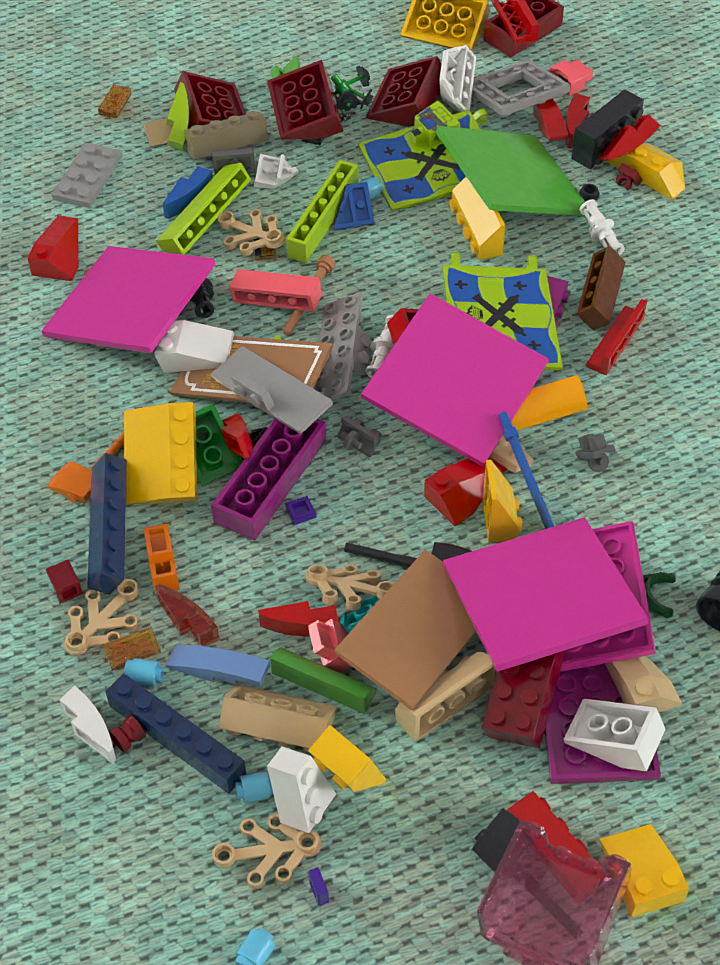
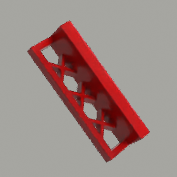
[491,0,539,44]
[586,299,647,376]

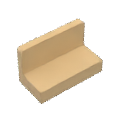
[143,119,172,147]

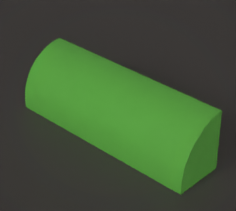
[270,647,376,714]

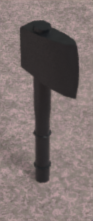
[344,542,472,568]
[472,808,586,941]

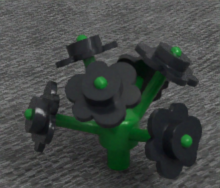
[330,66,373,121]

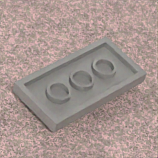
[52,142,123,208]

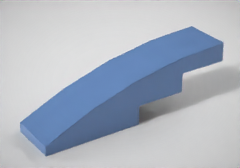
[165,644,270,687]

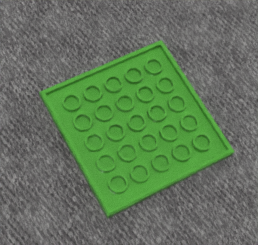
[435,126,587,216]

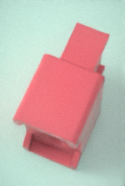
[549,59,593,96]
[308,619,351,673]

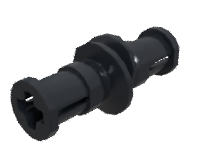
[190,278,214,318]

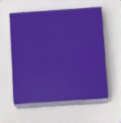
[285,496,317,525]
[308,867,329,906]

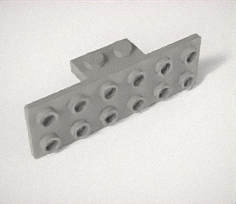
[314,292,371,400]
[210,347,333,434]

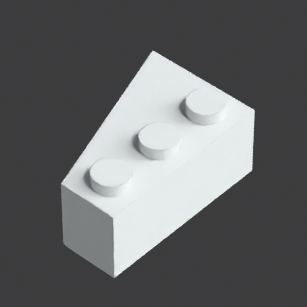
[267,747,336,833]

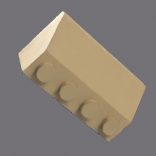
[395,652,497,742]
[219,684,338,752]

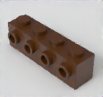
[577,246,626,330]

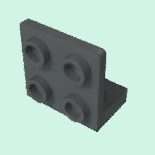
[212,145,255,175]

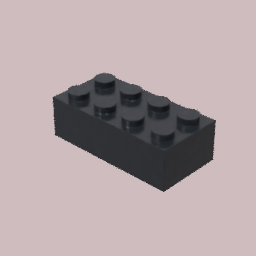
[571,89,644,170]

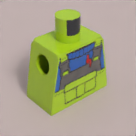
[409,101,460,147]

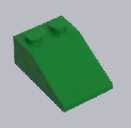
[195,404,242,486]

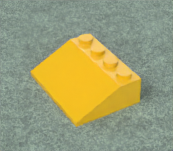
[400,0,490,51]
[124,402,198,505]

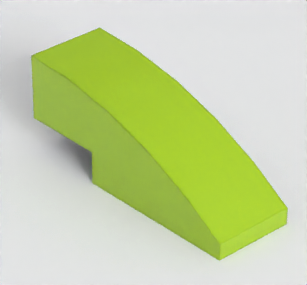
[166,82,189,151]

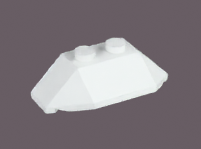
[440,45,476,113]

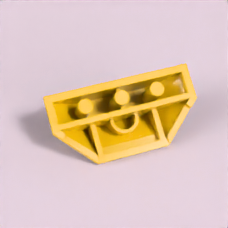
[608,143,685,200]

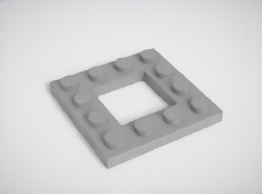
[472,60,570,116]

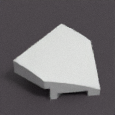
[254,154,299,188]

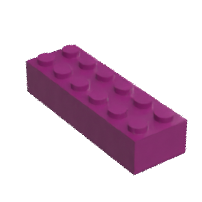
[211,418,326,541]

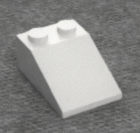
[155,320,234,373]
[563,699,665,771]

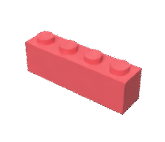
[229,269,322,312]

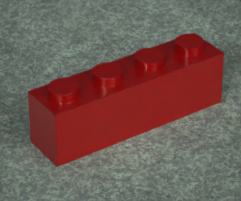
[507,791,607,906]

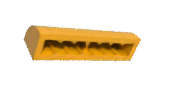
[511,375,588,431]

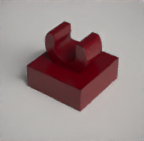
[616,163,642,190]

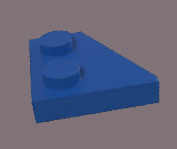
[334,182,375,230]

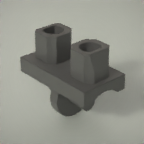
[337,416,382,458]
[576,434,615,472]

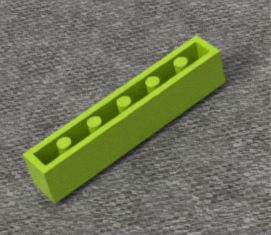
[286,160,359,263]
[156,163,251,255]

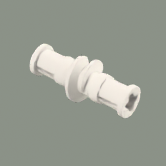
[579,200,625,256]
[365,315,394,378]

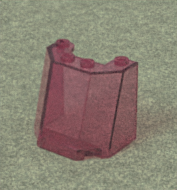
[477,820,631,965]

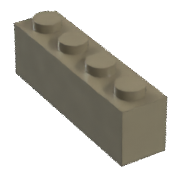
[184,111,268,160]

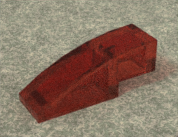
[154,584,220,647]

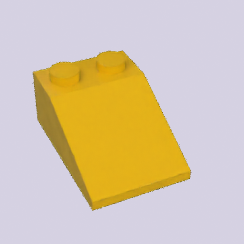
[482,460,522,543]
[308,725,387,792]
[599,824,689,918]

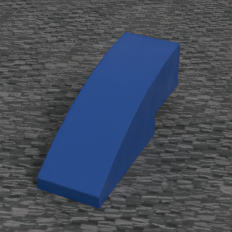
[163,166,213,219]

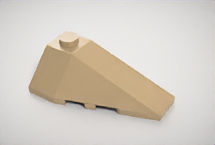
[605,656,682,713]

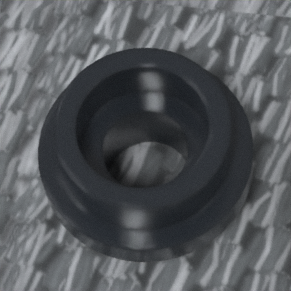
[579,184,600,202]

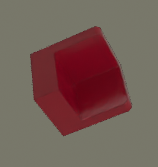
[46,559,83,604]

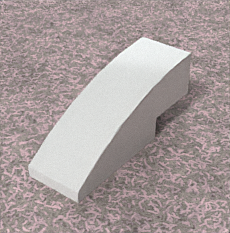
[60,685,116,764]

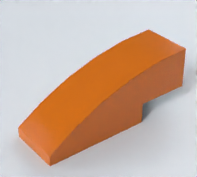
[143,523,180,594]

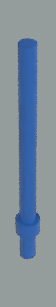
[498,411,554,529]

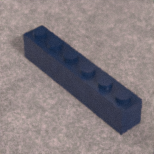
[87,453,127,595]
[105,673,247,794]

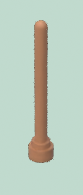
[283,255,336,335]

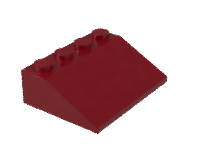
[366,56,442,127]
[267,60,344,140]
[174,71,246,129]

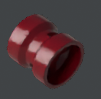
[108,715,146,753]

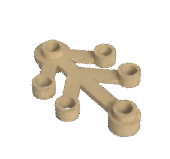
[217,209,285,256]
[305,564,394,611]
[64,579,139,655]
[212,814,321,889]

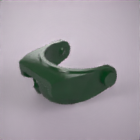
[643,572,676,618]

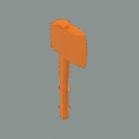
[47,432,124,504]

